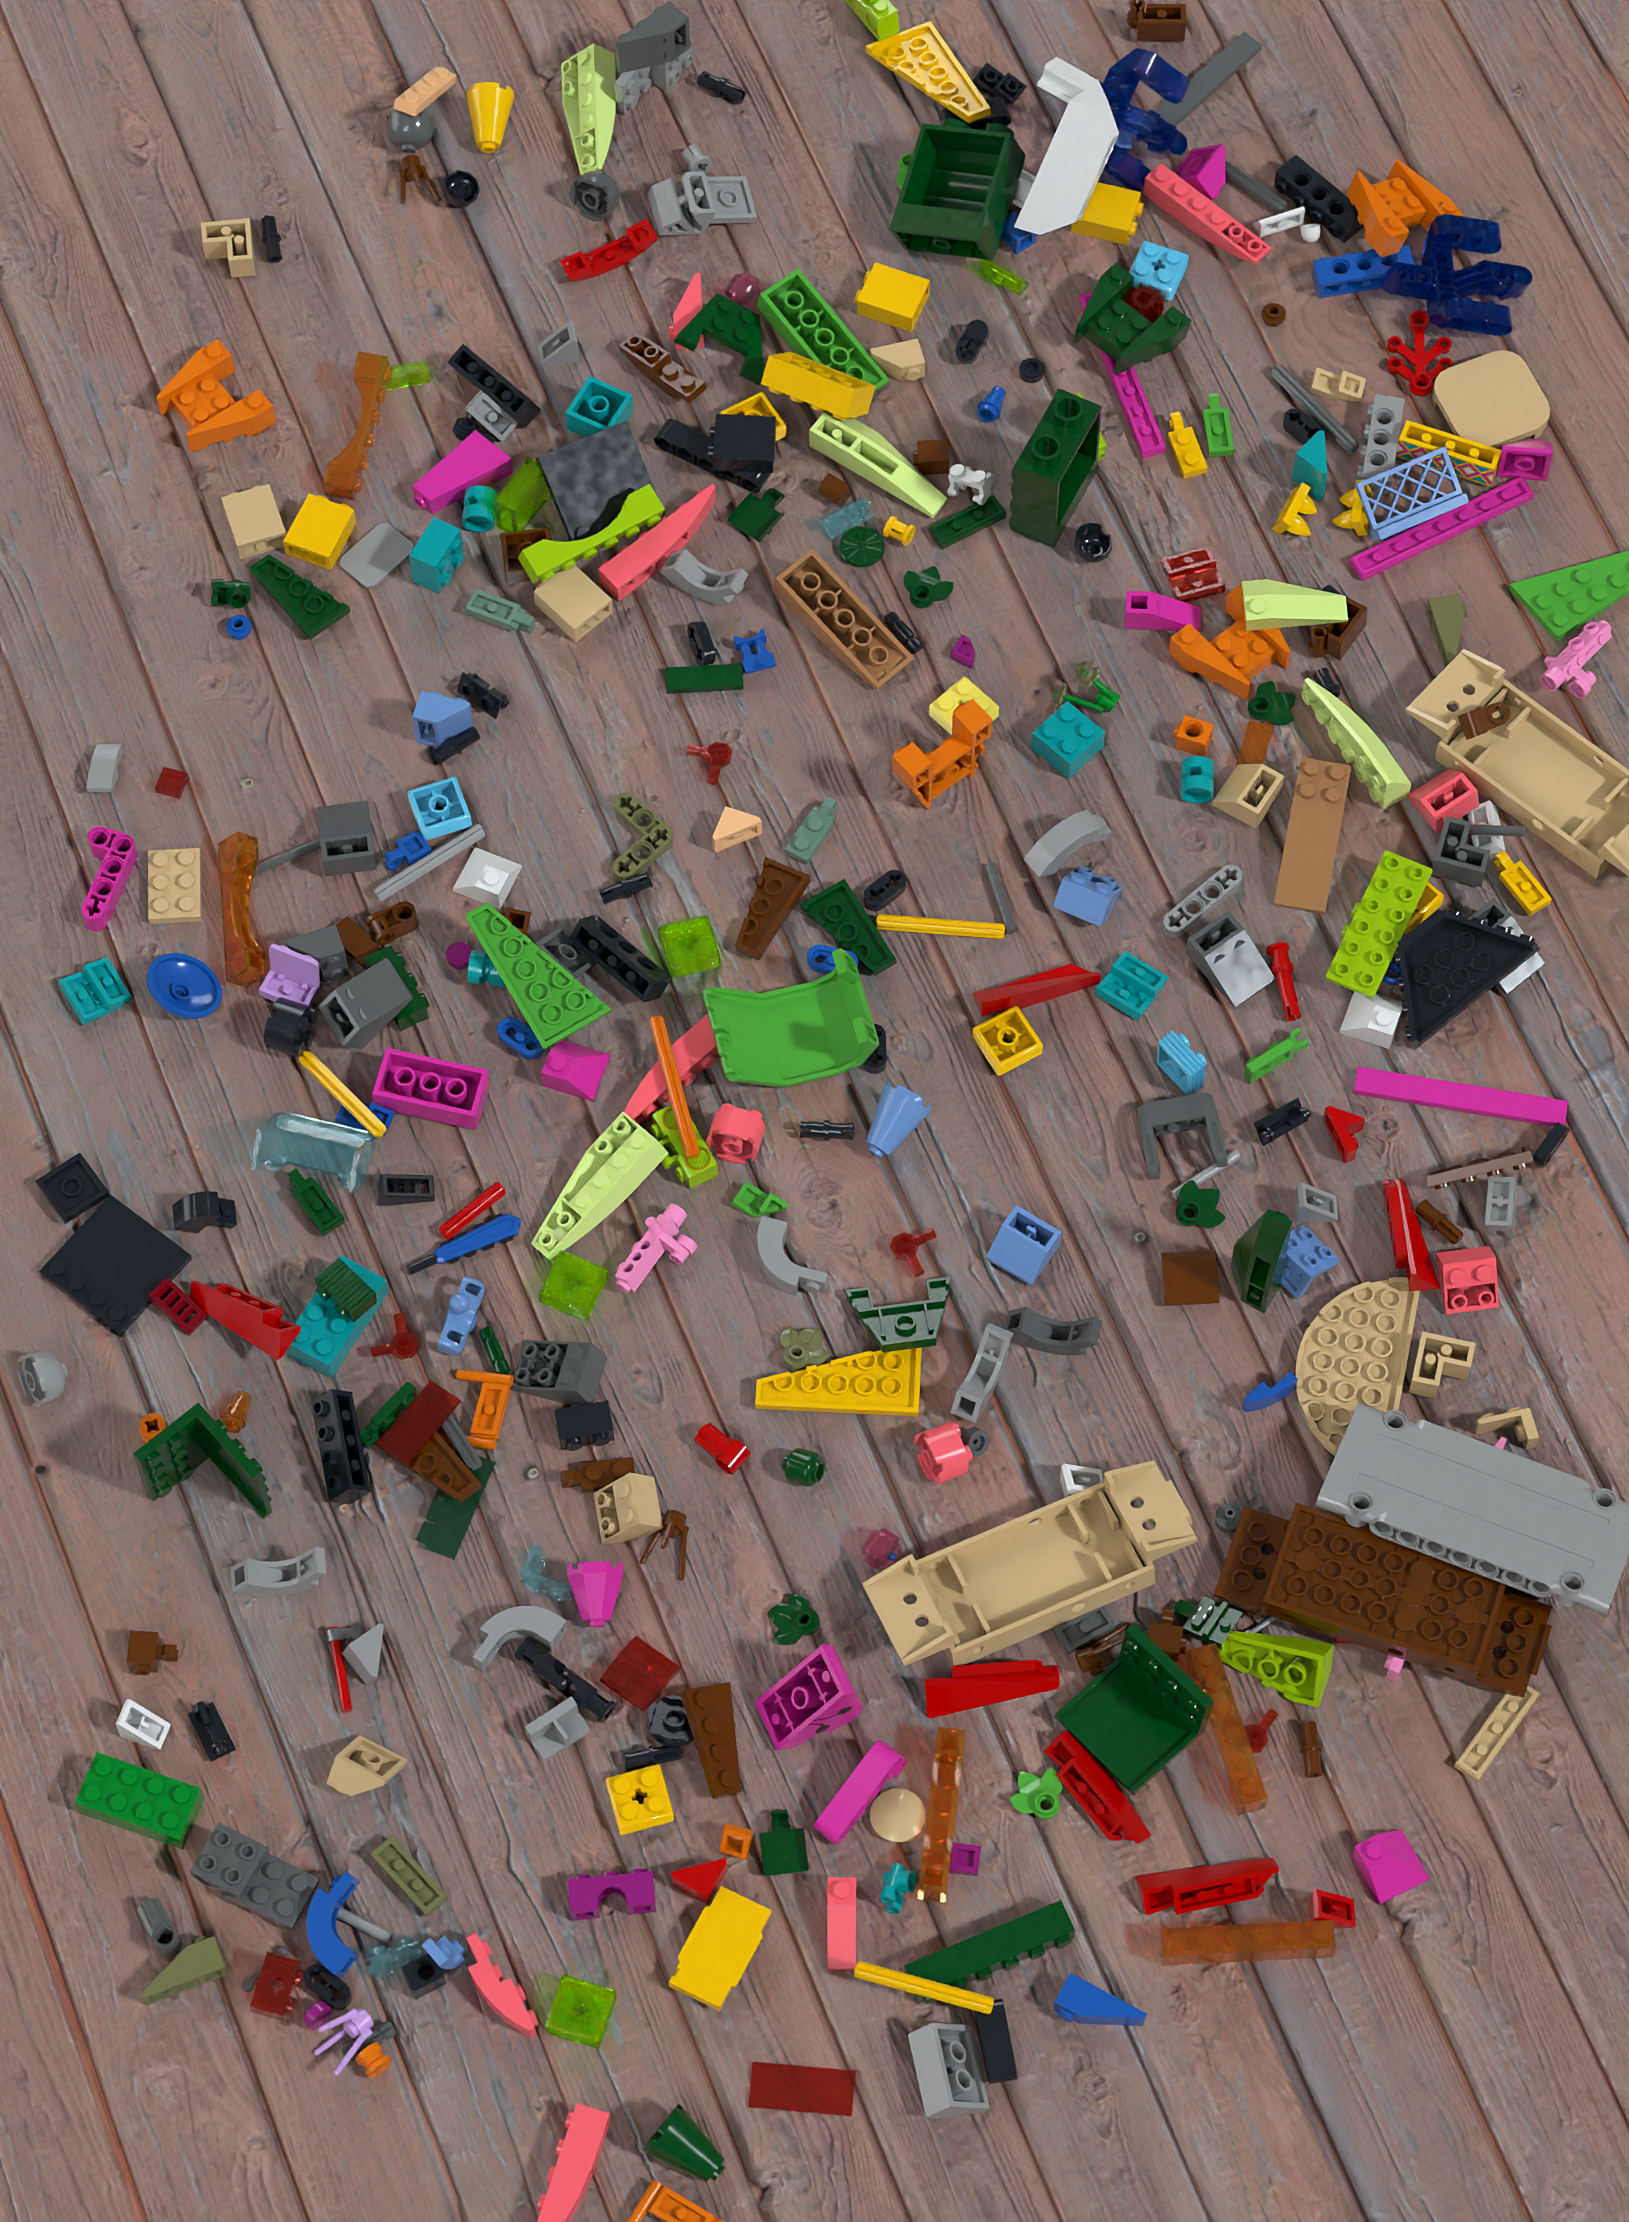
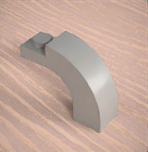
[660,549,749,604]
[1024,810,1113,877]
[757,1216,828,1297]
[950,1323,1014,1423]
[231,1546,327,1597]
[472,1606,568,1672]

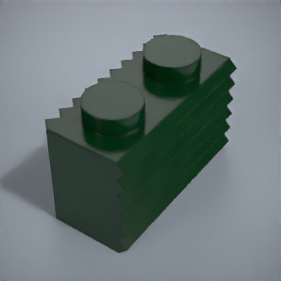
[315,1258,377,1323]

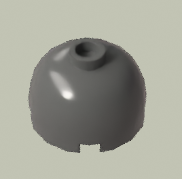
[386,111,435,153]
[570,171,620,222]

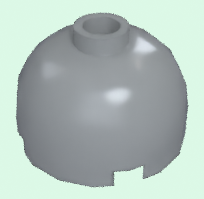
[18,1351,68,1407]

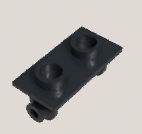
[457,672,509,719]
[1253,1098,1311,1146]
[188,1701,236,1762]

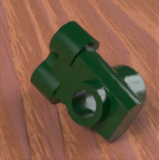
[211,579,251,608]

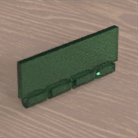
[416,1452,496,1560]

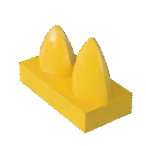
[1332,479,1373,536]
[1272,482,1317,536]

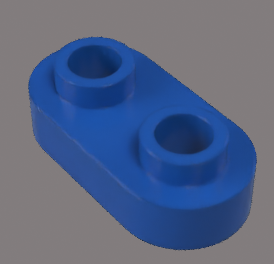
[807,945,858,974]
[497,1017,544,1060]

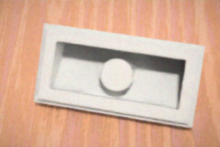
[1252,206,1305,238]
[1467,800,1505,854]

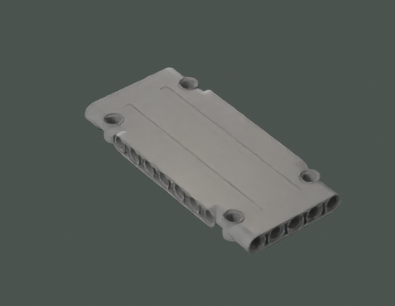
[1316,1402,1629,1616]

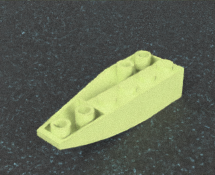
[561,43,616,175]
[809,411,947,518]
[1301,678,1411,809]
[531,1112,669,1260]

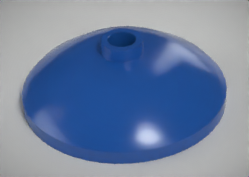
[146,953,222,1019]

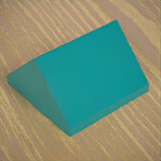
[1292,431,1328,500]

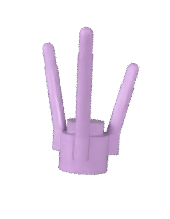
[314,2008,374,2076]

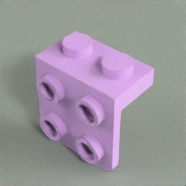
[259,944,320,1006]

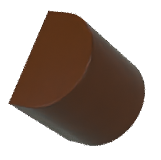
[818,473,850,507]
[504,907,531,936]

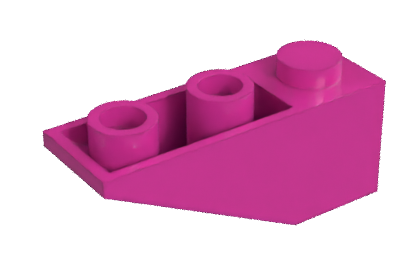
[1124,591,1201,631]

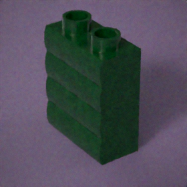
[889,118,1026,261]
[1009,388,1102,548]

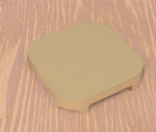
[1432,350,1550,448]

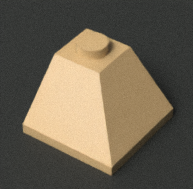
[326,1735,408,1796]

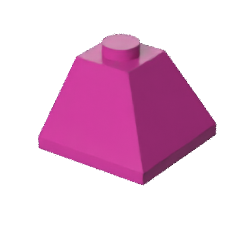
[1174,144,1226,200]
[1497,440,1553,481]
[541,1040,611,1102]
[1352,1830,1430,1905]

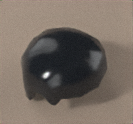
[442,169,480,207]
[1074,522,1112,563]

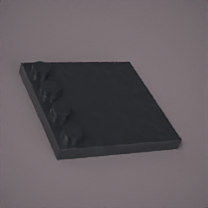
[535,421,665,542]
[39,1194,192,1336]

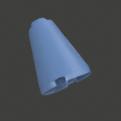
[865,1081,932,1158]

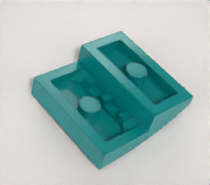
[1094,951,1169,1021]
[58,957,132,1025]

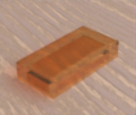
[1236,720,1274,766]

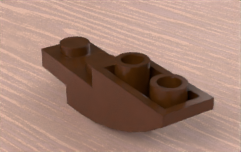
[619,331,707,403]

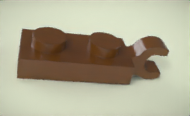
[560,1457,635,1493]

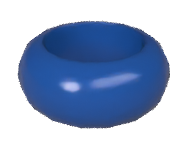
[1383,962,1402,985]

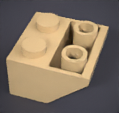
[1211,764,1284,829]
[593,1473,663,1544]

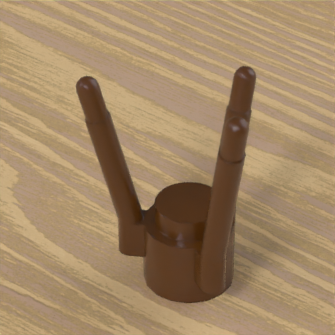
[399,155,441,204]
[639,1510,689,1581]
[1075,1623,1130,1676]

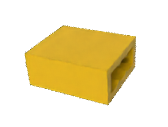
[1071,182,1144,245]
[854,262,930,332]
[283,494,356,570]

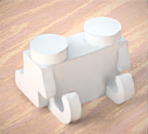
[947,464,995,506]

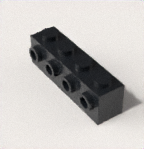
[311,1389,371,1505]

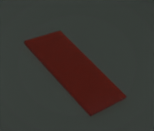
[748,2062,856,2117]

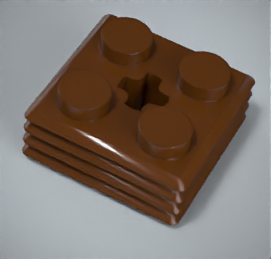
[500,527,555,583]

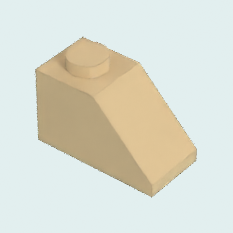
[870,339,925,382]

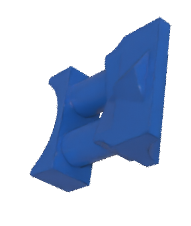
[733,628,776,674]

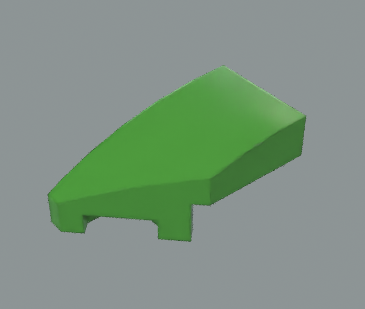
[731,1181,790,1218]

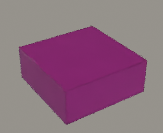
[949,1843,981,1877]

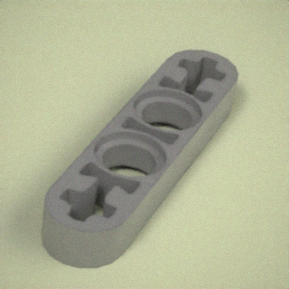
[1162,865,1243,938]

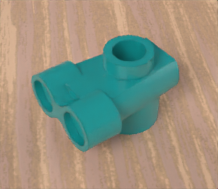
[879,1863,916,1914]

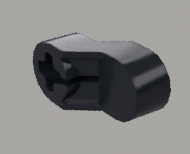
[955,319,989,364]

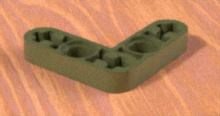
[612,792,673,882]

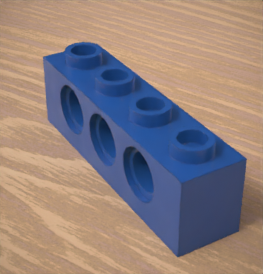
[1312,245,1416,299]

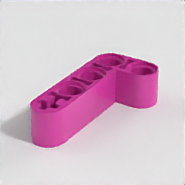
[81,826,138,932]
[814,1740,908,1845]

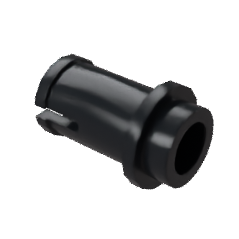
[1313,668,1340,698]

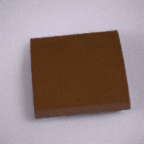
[1161,1250,1220,1306]

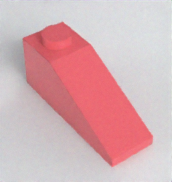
[669,273,704,349]
[827,1877,856,1970]

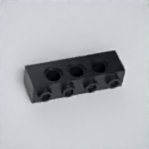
[1274,155,1364,243]
[447,344,541,428]
[568,914,672,1002]

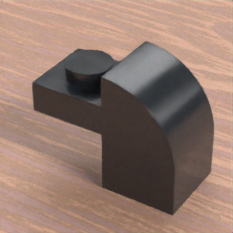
[172,1191,237,1233]

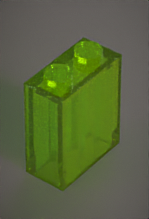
[494,457,551,532]

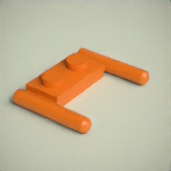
[440,1369,514,1450]
[627,2179,724,2222]

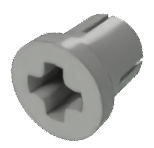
[682,145,712,175]

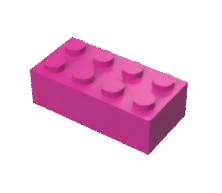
[372,1048,491,1130]

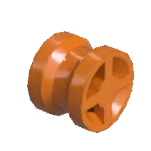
[139,1413,167,1443]
[355,2042,392,2079]

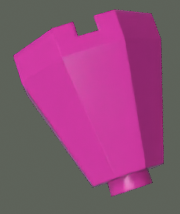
[567,1561,624,1627]

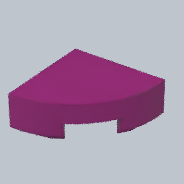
[950,635,975,669]

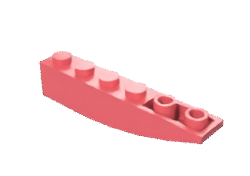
[1143,163,1272,265]
[598,484,716,601]
[624,1014,719,1125]
[532,2103,611,2222]

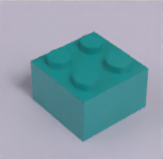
[565,376,634,437]
[409,517,465,594]
[1031,701,1105,779]

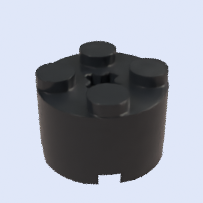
[264,997,318,1057]

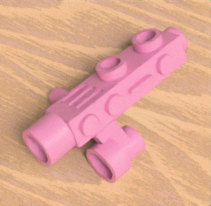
[1540,620,1612,699]
[615,1203,698,1293]

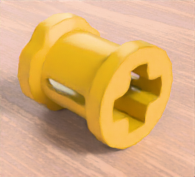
[883,515,916,546]

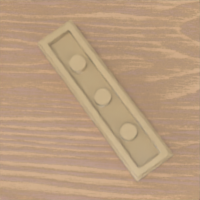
[1454,1685,1540,1783]

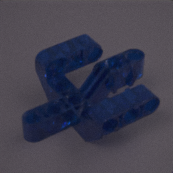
[1088,48,1191,192]
[1380,214,1533,336]

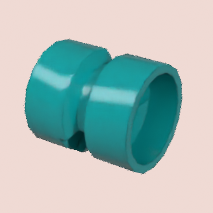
[462,485,497,533]
[1180,756,1214,804]
[468,950,506,988]

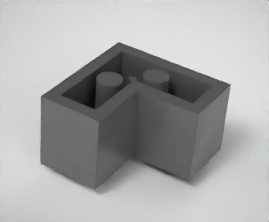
[1432,816,1490,887]

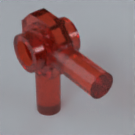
[687,742,732,785]
[890,1228,936,1277]
[370,1313,418,1360]
[1222,1709,1278,1754]

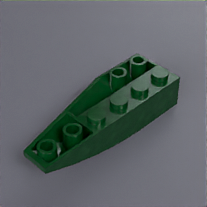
[1230,1209,1293,1313]

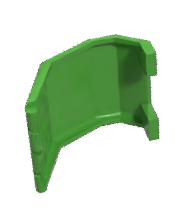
[702,948,879,1088]

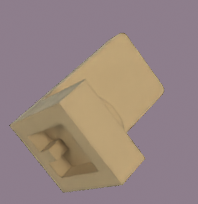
[1474,1407,1539,1450]

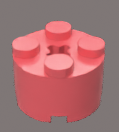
[706,1103,765,1164]
[914,1422,973,1485]

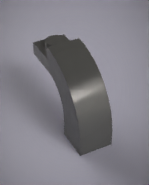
[1004,1307,1102,1355]

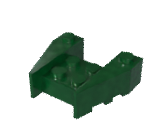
[1073,263,1191,375]

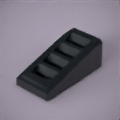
[377,1174,435,1206]

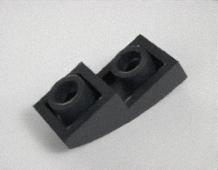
[972,63,1027,105]

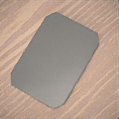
[339,522,414,589]

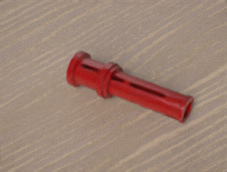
[1266,942,1302,1021]

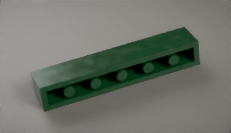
[904,1900,1075,2004]

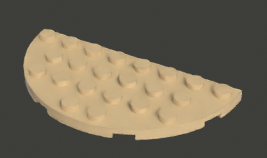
[1295,1277,1420,1456]

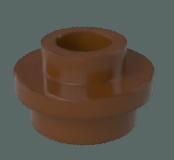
[1261,303,1286,327]

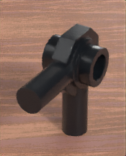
[452,412,496,444]

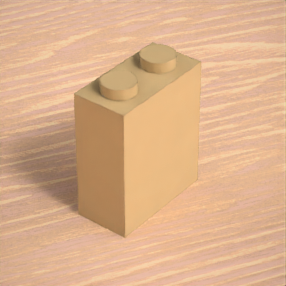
[221,484,286,559]
[534,566,613,642]

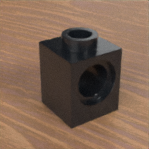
[401,1954,448,1999]

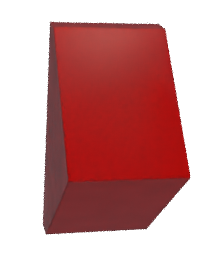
[671,1858,728,1905]
[1309,1889,1356,1930]

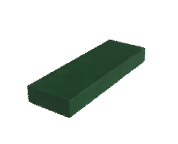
[929,495,1006,550]
[666,663,743,694]

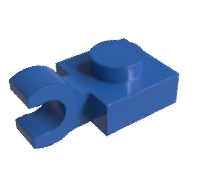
[384,830,431,871]

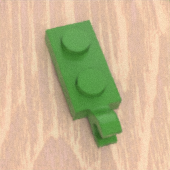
[1202,393,1234,457]
[1244,1028,1309,1084]

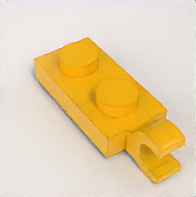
[1167,411,1208,479]
[1493,850,1552,916]

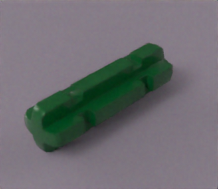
[479,1326,510,1374]

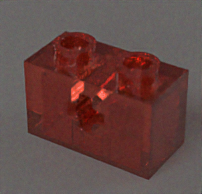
[250,1952,304,2021]

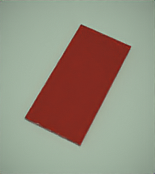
[378,1380,461,1465]

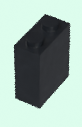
[708,414,776,473]

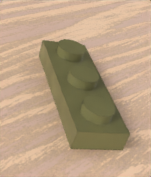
[370,1836,448,1918]

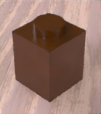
[913,439,949,475]

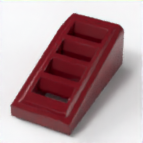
[149,1278,208,1336]

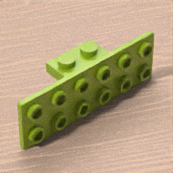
[1326,851,1433,998]

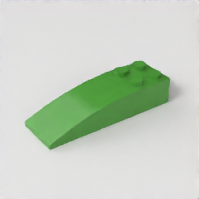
[756,268,890,392]

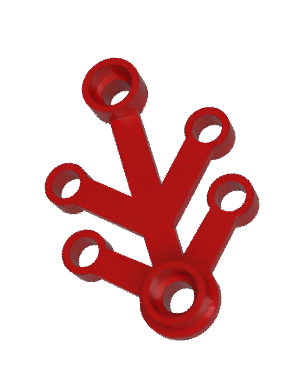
[1387,310,1453,397]

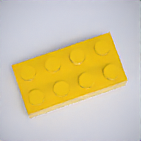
[761,352,876,420]

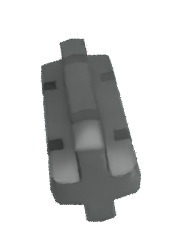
[342,2021,396,2062]

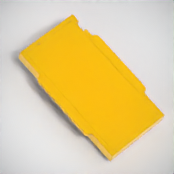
[669,1886,772,2011]

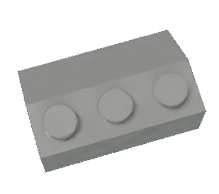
[908,2023,990,2119]

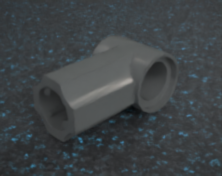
[137,1898,182,1957]

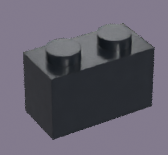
[554,1400,615,1451]

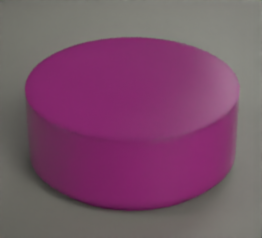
[446,942,472,969]
[304,2001,331,2030]

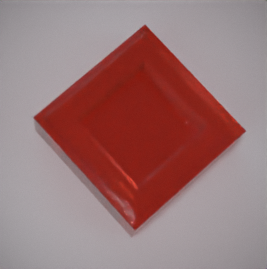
[155,767,189,799]

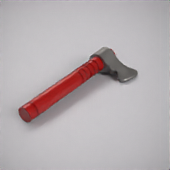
[326,1625,361,1713]

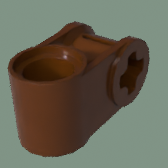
[1457,702,1511,740]
[366,901,419,945]

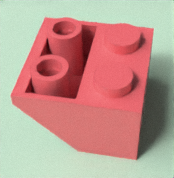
[1407,769,1479,833]
[1436,1246,1499,1314]

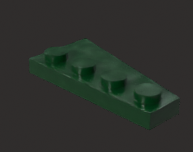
[249,554,351,640]
[800,879,897,976]

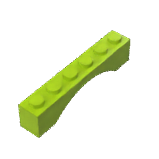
[518,484,665,584]

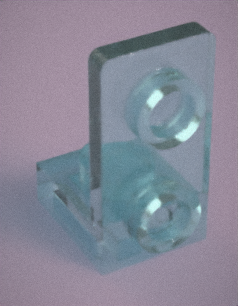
[519,1544,574,1601]

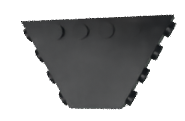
[1395,908,1540,1049]

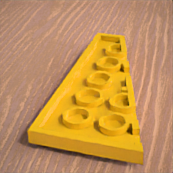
[865,21,991,123]
[755,1347,922,1417]

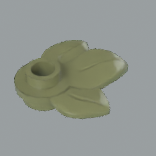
[780,1326,830,1370]

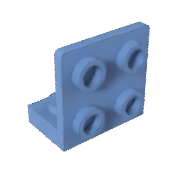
[1281,1225,1340,1299]

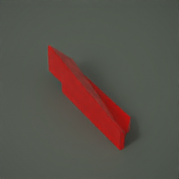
[972,964,1101,1017]
[1383,1179,1440,1291]
[190,1281,301,1360]
[924,1660,1060,1718]
[1044,1731,1152,1843]
[1136,1858,1279,1915]

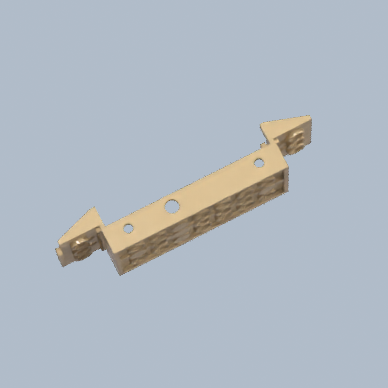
[1406,649,1629,879]
[862,1460,1198,1666]

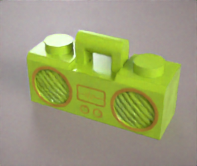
[845,0,900,41]
[650,1105,718,1189]

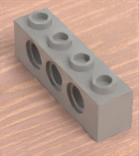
[1356,394,1405,495]

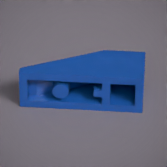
[1053,1973,1147,2026]

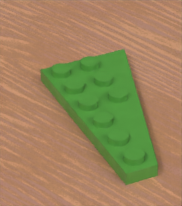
[1509,550,1629,642]
[465,902,612,1051]

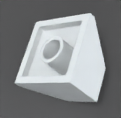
[453,847,522,909]
[1339,991,1403,1049]

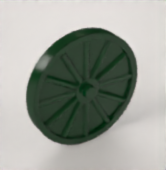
[839,526,885,567]

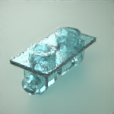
[819,497,875,540]
[363,1936,424,1978]

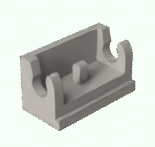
[1485,1176,1518,1238]

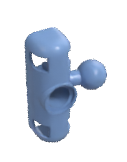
[438,1276,485,1355]

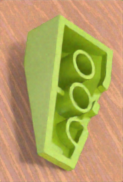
[1215,1631,1334,1707]

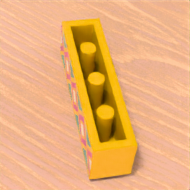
[1396,420,1502,487]

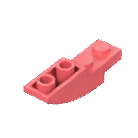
[466,1933,539,2038]

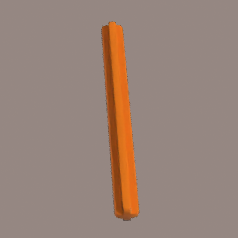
[649,1015,700,1159]

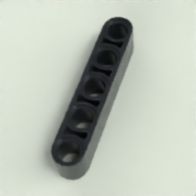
[654,418,771,493]

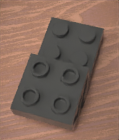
[190,1822,320,1931]

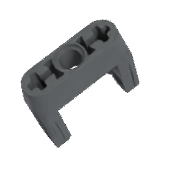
[1137,1093,1228,1180]

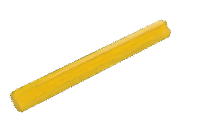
[876,914,1005,939]
[299,1051,387,1138]
[854,1961,994,2014]

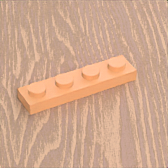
[393,67,457,116]

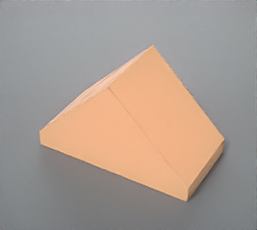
[712,806,762,853]

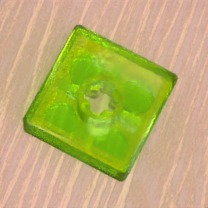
[658,915,721,978]
[538,1250,609,1320]
[545,1975,617,2048]

